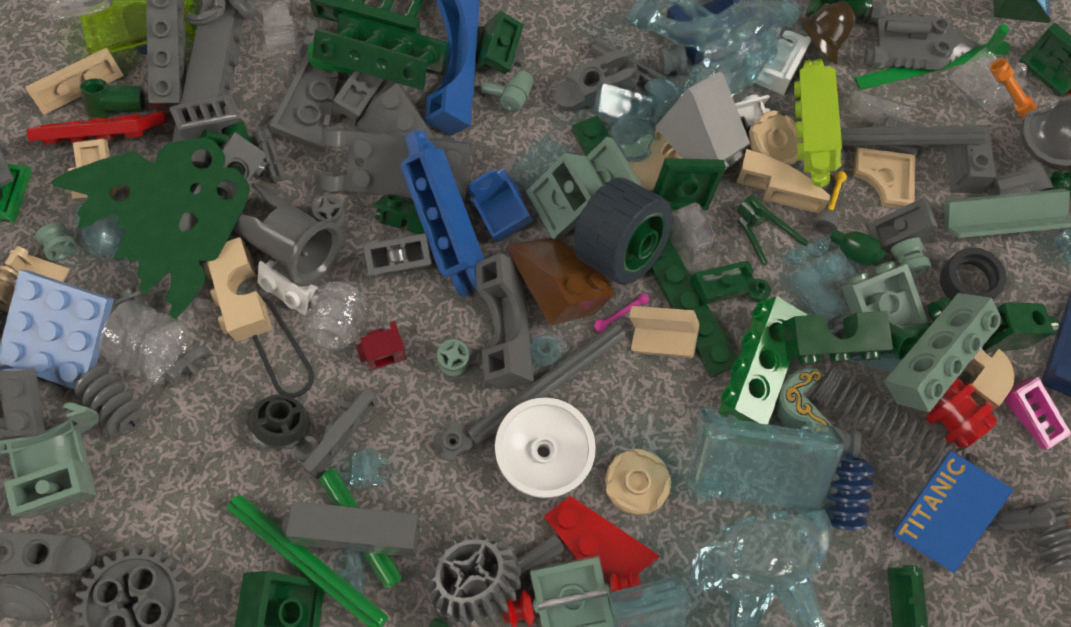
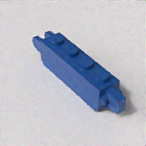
[401,130,484,298]

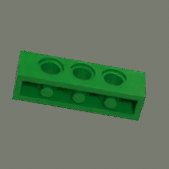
[718,296,807,431]

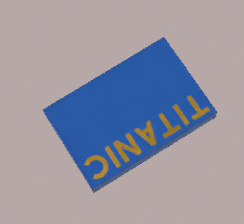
[893,449,1014,573]

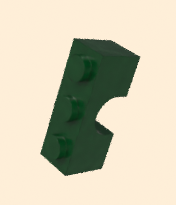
[782,311,893,365]

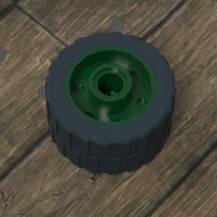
[573,177,673,285]

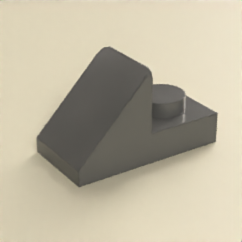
[868,198,938,250]

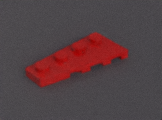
[26,110,167,145]

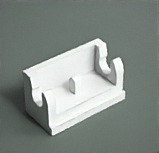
[755,31,811,96]

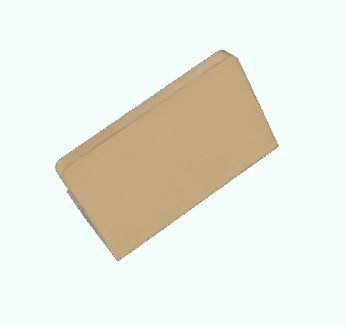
[629,306,700,358]

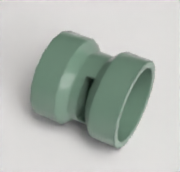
[891,238,932,277]

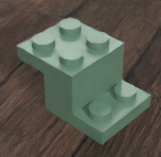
[526,137,643,240]

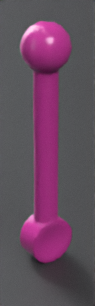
[594,293,649,333]

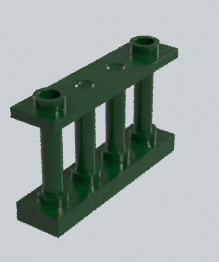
[309,0,424,34]
[312,12,449,90]

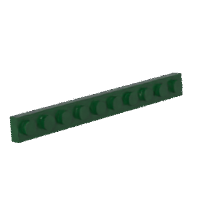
[571,115,738,378]

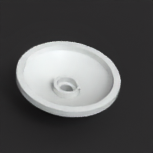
[495,398,595,498]

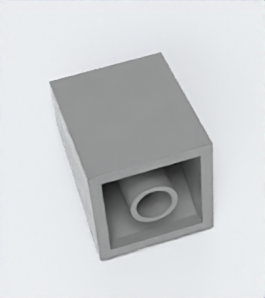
[655,71,750,170]

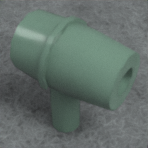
[481,71,534,112]

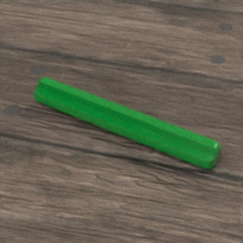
[319,469,402,589]

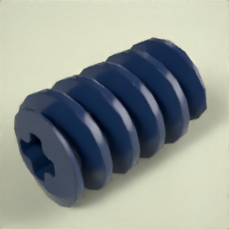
[823,454,876,530]

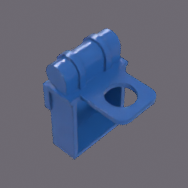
[467,167,534,243]

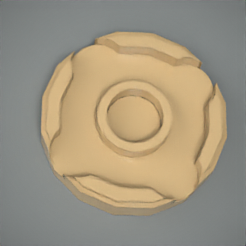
[749,110,803,166]
[605,449,672,516]

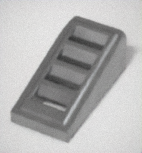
[170,94,242,140]

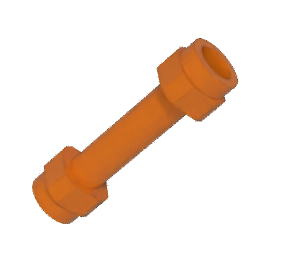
[989,58,1038,120]

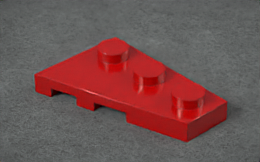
[544,496,660,596]

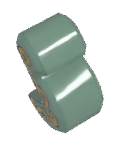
[774,368,834,452]

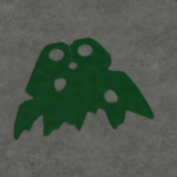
[51,138,250,322]

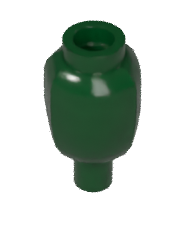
[828,229,886,266]

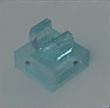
[350,448,389,489]

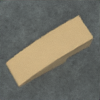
[736,149,830,213]

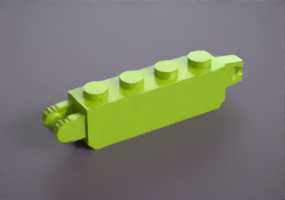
[794,59,842,188]

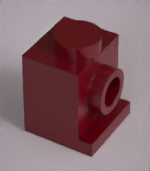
[356,321,407,371]

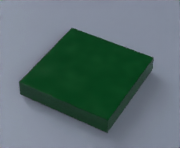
[653,158,726,211]

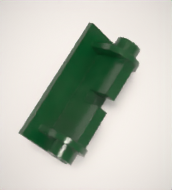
[374,194,425,234]
[887,565,928,627]

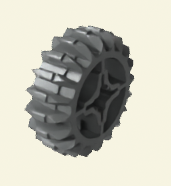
[426,532,521,627]

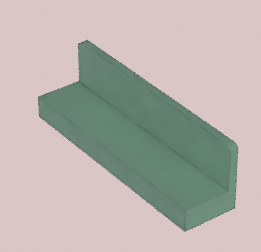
[944,189,1071,238]

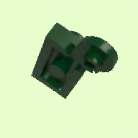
[691,261,771,305]

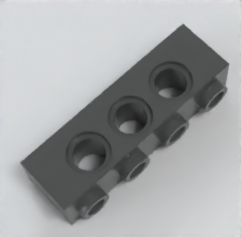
[146,0,186,111]
[179,132,267,232]

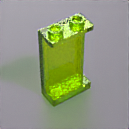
[78,0,198,55]

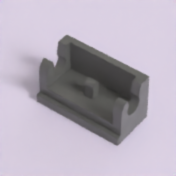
[332,70,385,125]

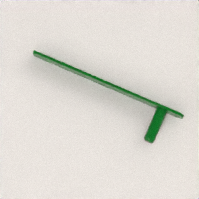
[855,24,1010,91]

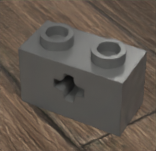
[363,234,431,279]

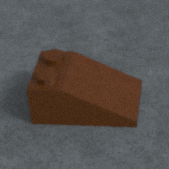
[506,237,615,325]

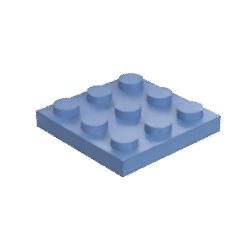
[0,270,114,389]

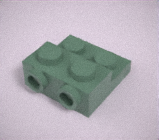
[841,261,928,327]

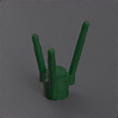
[737,195,808,265]

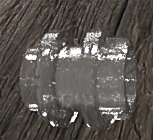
[303,282,367,350]

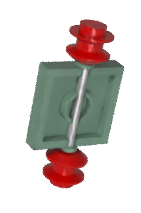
[502,555,643,627]

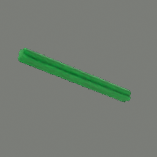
[227,495,388,627]

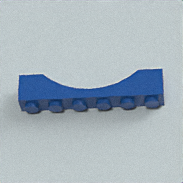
[425,0,480,135]

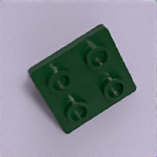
[1019,23,1071,97]

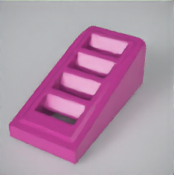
[1004,377,1071,450]

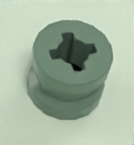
[35,222,76,261]
[437,339,470,378]

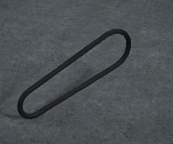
[252,297,314,398]

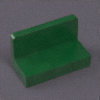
[475,10,524,75]

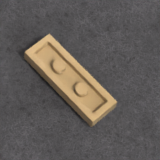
[26,48,124,115]

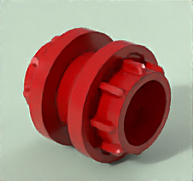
[925,378,997,449]

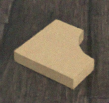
[853,147,915,209]

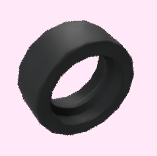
[940,247,1007,300]

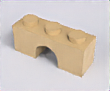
[203,237,273,342]

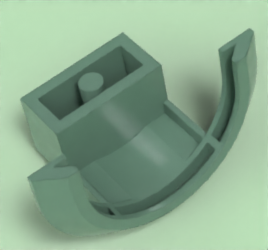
[0,402,99,518]

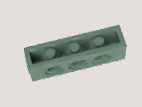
[885,293,1003,412]

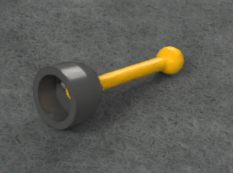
[813,171,847,235]

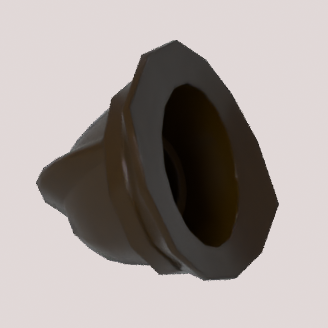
[798,1,856,64]

